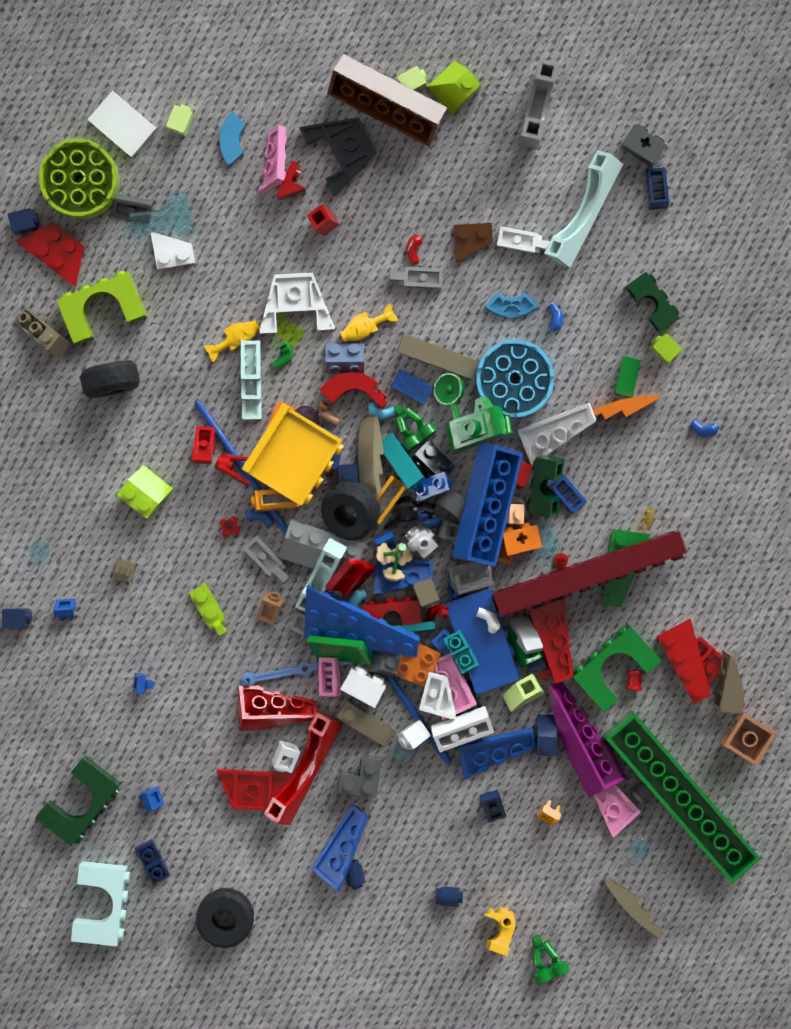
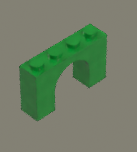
[573,625,661,712]

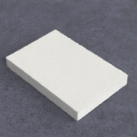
[88,90,157,158]

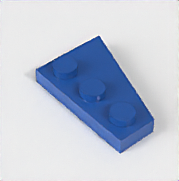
[374,559,433,597]

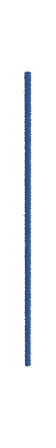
[194,401,452,765]

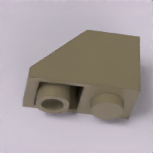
[413,577,440,608]

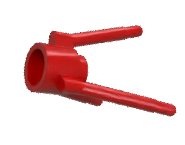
[215,453,251,485]

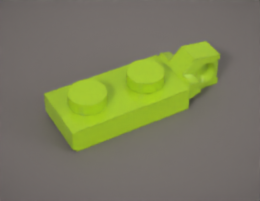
[189,583,227,636]

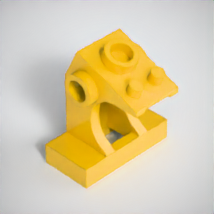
[483,908,515,956]

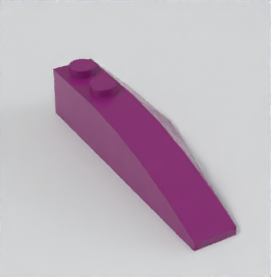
[548,681,627,798]

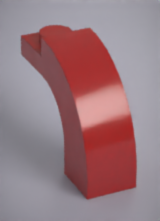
[319,372,388,409]

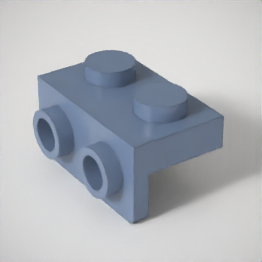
[325,343,364,374]

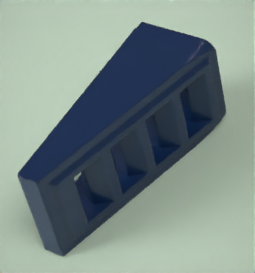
[646,167,670,210]

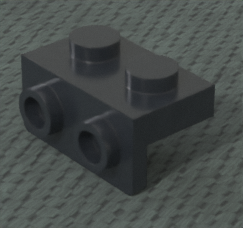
[411,440,456,478]

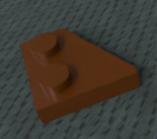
[453,223,493,263]

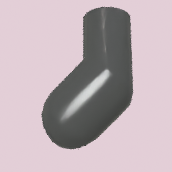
[511,494,532,521]

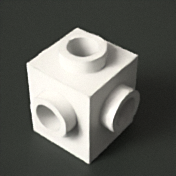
[405,525,438,558]

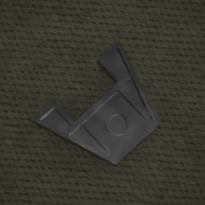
[299,117,377,197]

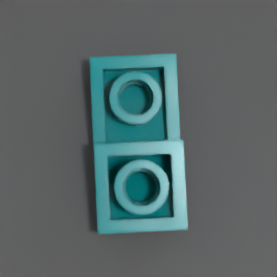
[443,630,480,674]

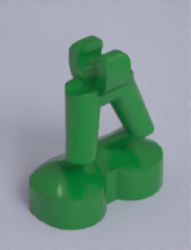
[394,404,437,452]
[531,935,570,984]

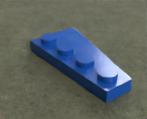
[458,728,536,780]
[311,805,369,891]

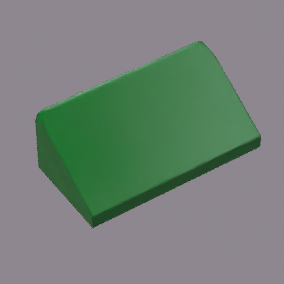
[614,356,641,398]
[507,629,543,668]

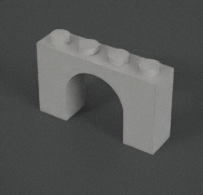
[518,59,559,150]

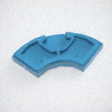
[220,111,246,166]
[484,293,539,318]

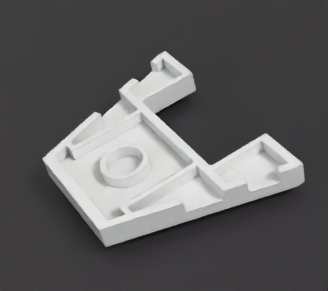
[259,273,335,334]

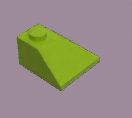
[426,61,481,115]

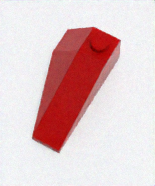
[238,686,318,731]

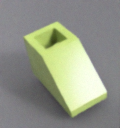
[502,674,545,713]

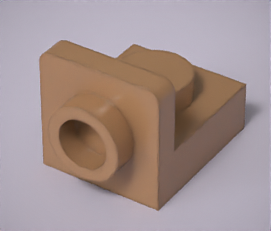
[256,591,284,625]

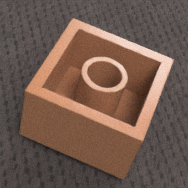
[719,712,777,766]

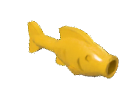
[339,304,398,343]
[204,320,260,363]

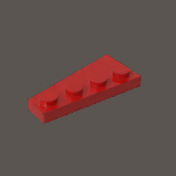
[528,599,574,684]

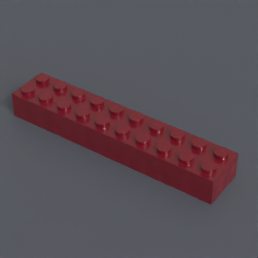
[493,530,687,618]

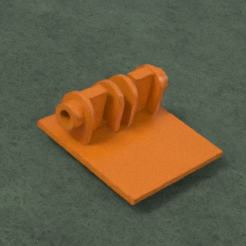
[396,644,441,688]

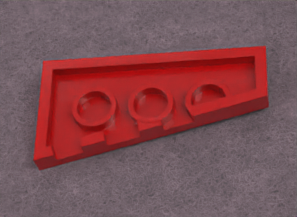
[656,618,711,705]

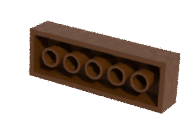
[327,54,447,147]

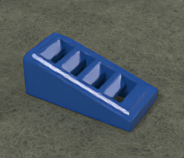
[547,474,587,514]

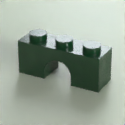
[625,272,680,334]
[528,455,565,518]

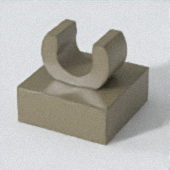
[112,558,137,583]

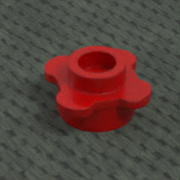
[219,516,241,537]

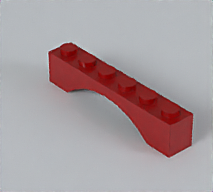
[264,712,343,825]

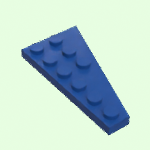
[304,584,420,658]

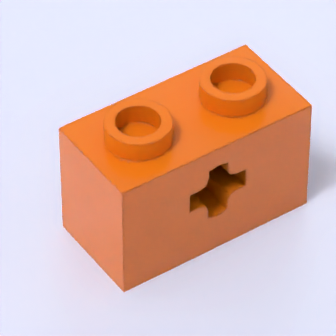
[499,522,542,556]

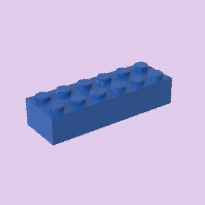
[452,443,523,567]

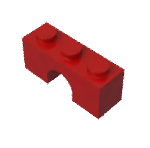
[361,596,421,625]

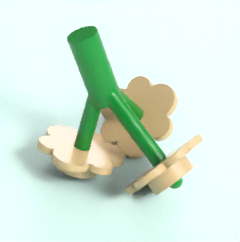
[376,543,412,581]

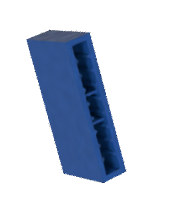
[445,588,522,694]

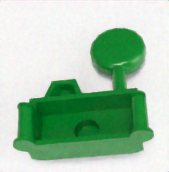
[433,373,514,454]

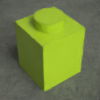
[650,333,682,364]

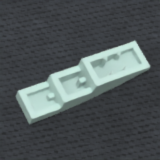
[241,341,262,420]

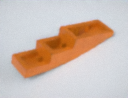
[593,395,660,420]

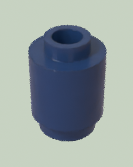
[345,859,366,889]
[436,887,463,907]

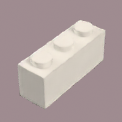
[431,706,494,752]

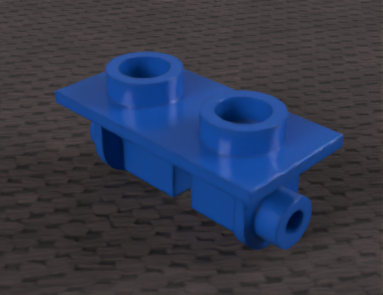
[413,471,453,502]

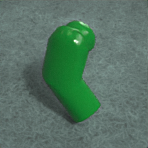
[272,343,293,371]

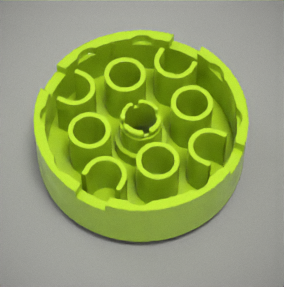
[39,138,120,220]

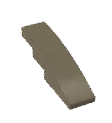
[396,334,478,379]
[358,416,384,495]
[603,876,664,939]

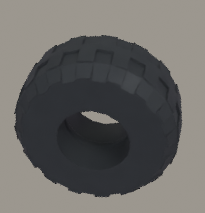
[80,360,140,398]
[321,481,380,540]
[196,888,254,948]

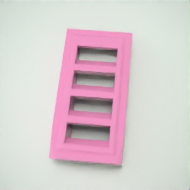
[319,657,342,697]

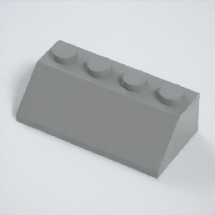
[278,520,364,576]

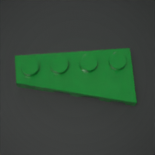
[602,529,651,607]

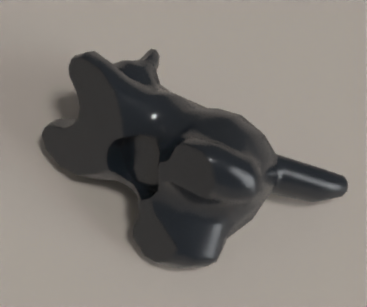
[384,496,436,529]

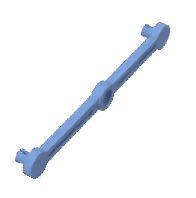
[241,661,364,686]

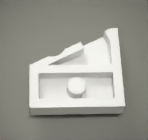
[151,232,195,270]
[419,672,456,720]

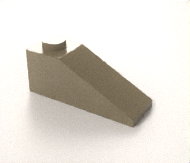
[713,651,745,714]
[337,699,395,746]

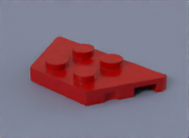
[16,222,85,287]
[217,768,291,810]

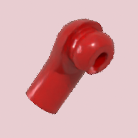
[405,235,423,265]

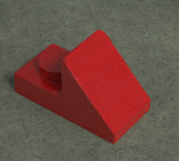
[276,160,306,200]
[192,426,216,464]

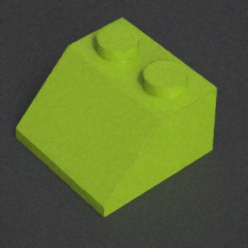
[117,465,173,519]

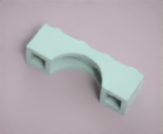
[295,538,347,612]

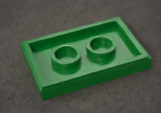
[307,635,372,665]

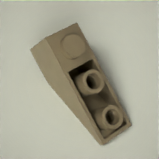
[14,307,72,359]

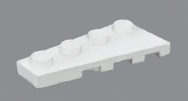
[517,402,596,465]

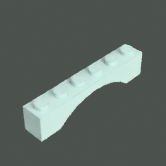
[544,150,623,268]

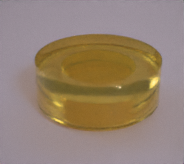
[645,507,655,526]

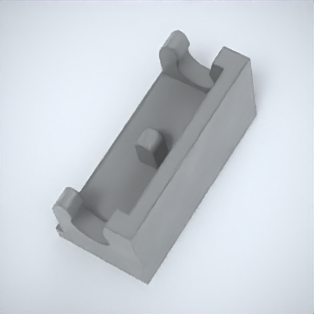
[449,561,494,594]

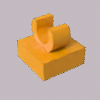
[536,800,562,826]

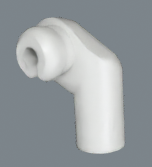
[476,607,500,633]

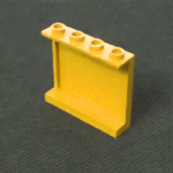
[242,403,344,507]

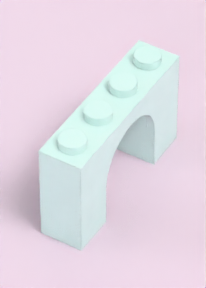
[71,861,130,946]

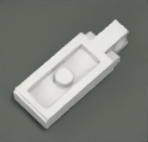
[497,226,550,253]

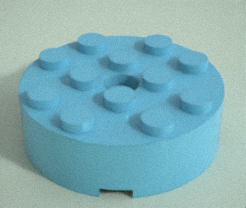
[476,340,554,418]

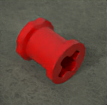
[625,669,644,691]

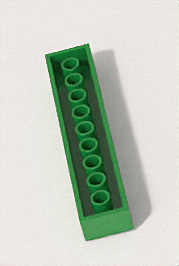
[603,710,761,884]

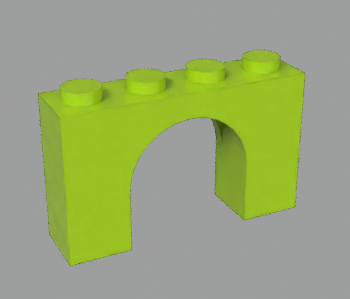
[56,271,148,345]

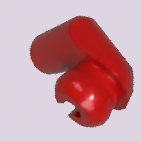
[426,605,449,621]

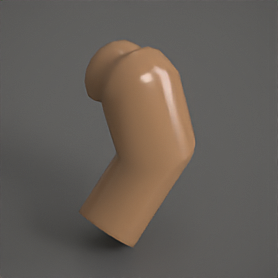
[318,400,340,427]

